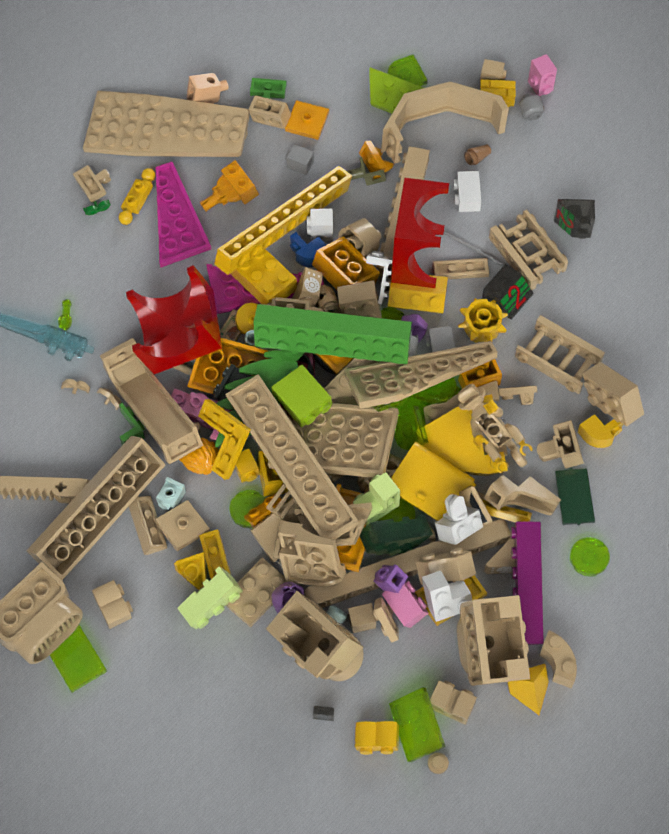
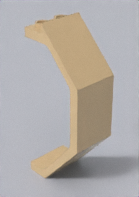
[381,81,509,164]

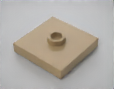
[155,500,210,552]

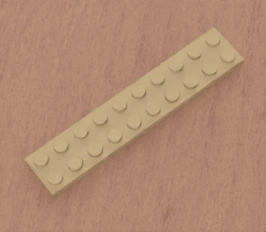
[225,374,359,540]

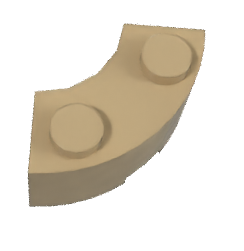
[415,548,476,585]
[539,630,577,689]

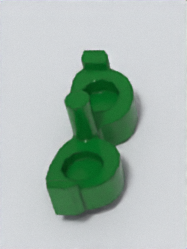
[83,199,111,215]

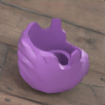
[271,582,304,613]

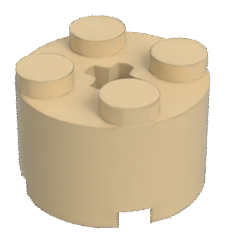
[338,218,381,258]

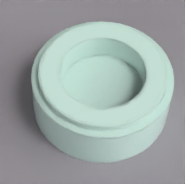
[326,606,347,623]

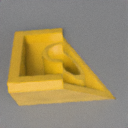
[174,552,207,590]
[507,663,549,716]

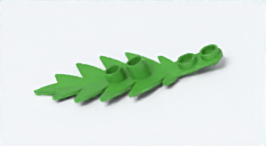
[215,350,305,447]

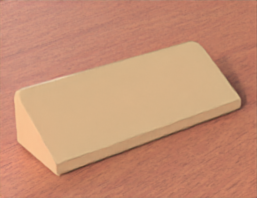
[129,496,168,555]

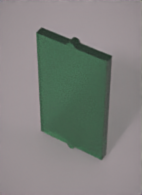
[555,468,595,526]

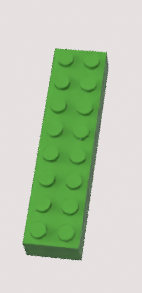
[254,304,412,364]

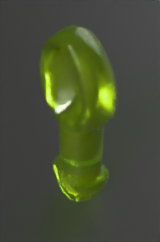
[58,299,72,332]

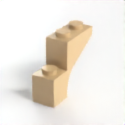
[484,475,561,515]

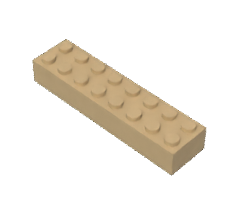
[26,436,166,580]

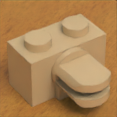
[537,420,584,469]

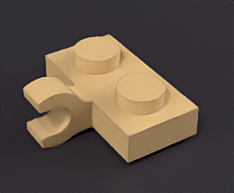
[73,165,111,203]
[372,597,399,643]

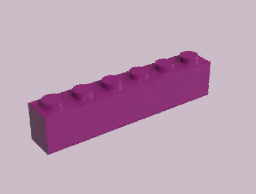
[511,521,544,645]

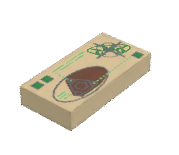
[220,309,242,342]

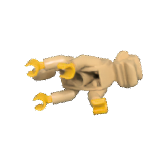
[458,384,533,473]

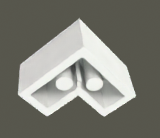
[422,570,472,622]

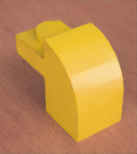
[577,414,623,448]

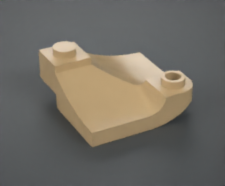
[278,522,346,586]

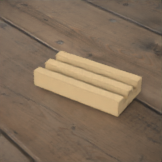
[266,484,296,519]

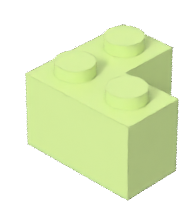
[353,472,400,527]

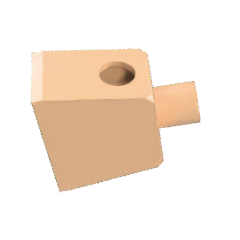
[186,73,229,104]

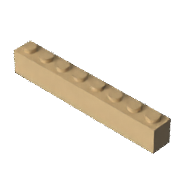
[376,146,430,278]

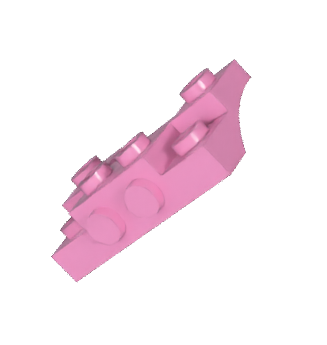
[171,389,232,441]

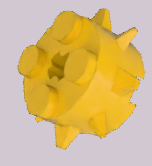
[458,298,508,343]

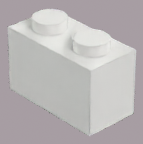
[453,171,481,212]
[307,209,333,241]

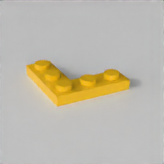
[198,399,251,480]

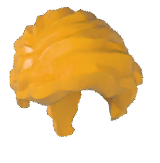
[179,438,219,475]

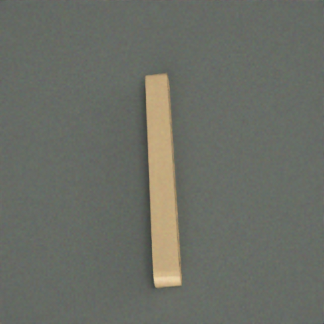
[304,519,511,608]

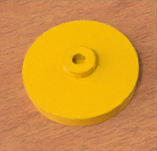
[235,303,257,335]

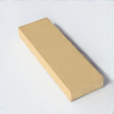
[432,258,489,280]

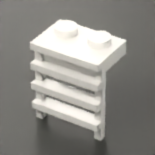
[366,251,393,304]

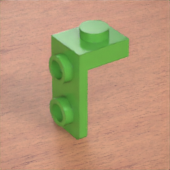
[119,403,145,445]

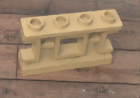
[489,209,568,291]

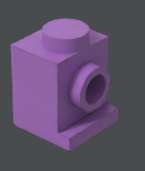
[374,564,408,593]

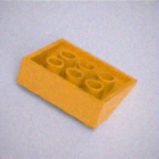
[187,338,269,395]

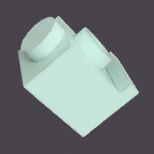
[156,477,186,511]

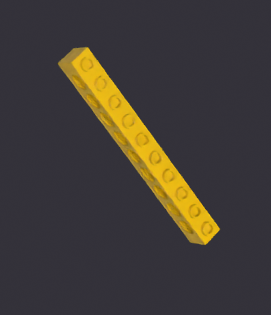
[214,166,352,275]

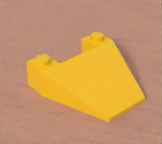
[417,394,508,476]

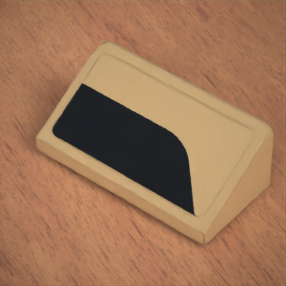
[459,486,492,525]

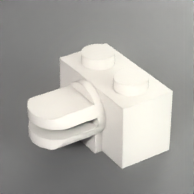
[435,494,483,545]

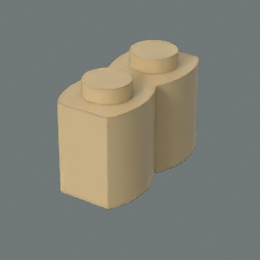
[92,580,133,629]

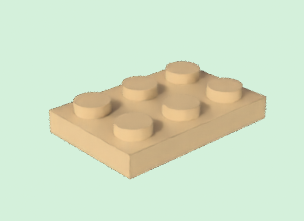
[226,558,286,628]

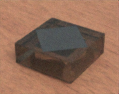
[313,706,334,721]

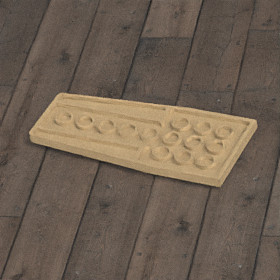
[83,91,250,157]

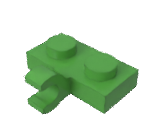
[250,78,287,99]

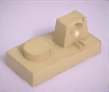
[498,385,537,405]

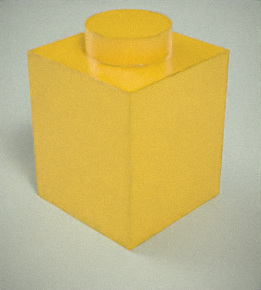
[235,448,259,483]

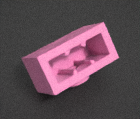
[528,54,557,96]
[382,581,429,628]

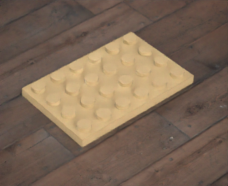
[268,403,399,478]

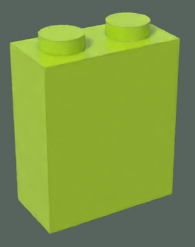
[271,365,332,428]

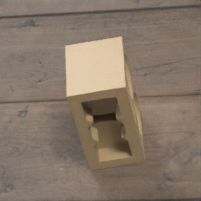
[248,95,291,129]

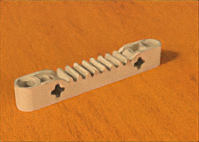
[0,476,90,504]

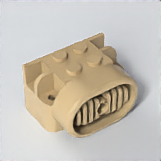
[0,562,83,664]
[266,591,364,681]
[457,595,530,686]

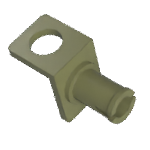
[347,157,386,186]

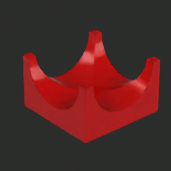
[391,177,450,288]
[126,265,222,375]

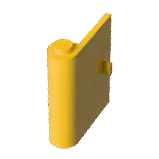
[391,441,477,521]

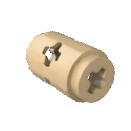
[316,285,341,314]

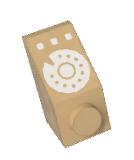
[292,267,323,307]
[484,538,515,574]

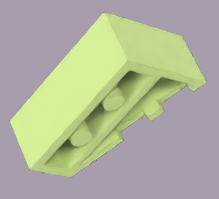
[177,566,243,629]

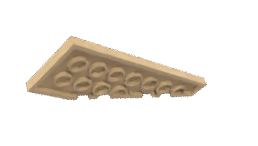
[344,341,497,409]

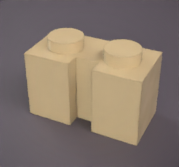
[428,681,477,725]

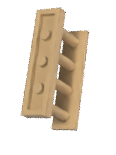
[515,315,605,394]

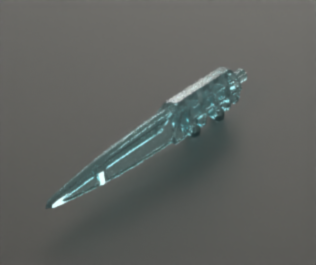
[0,313,95,361]

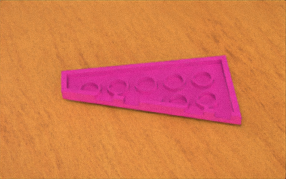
[156,161,211,268]
[206,264,324,314]

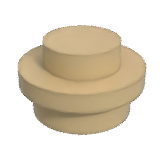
[428,753,449,774]

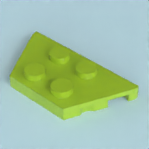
[369,67,424,114]

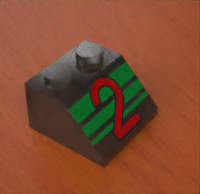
[554,199,595,239]
[482,264,534,320]

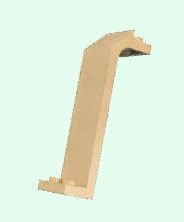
[100,338,203,464]

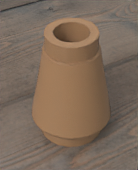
[464,144,491,165]

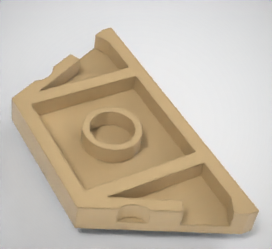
[294,503,372,546]

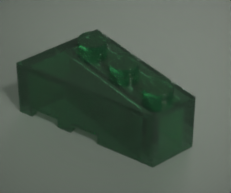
[360,514,433,555]

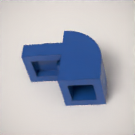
[290,232,326,267]

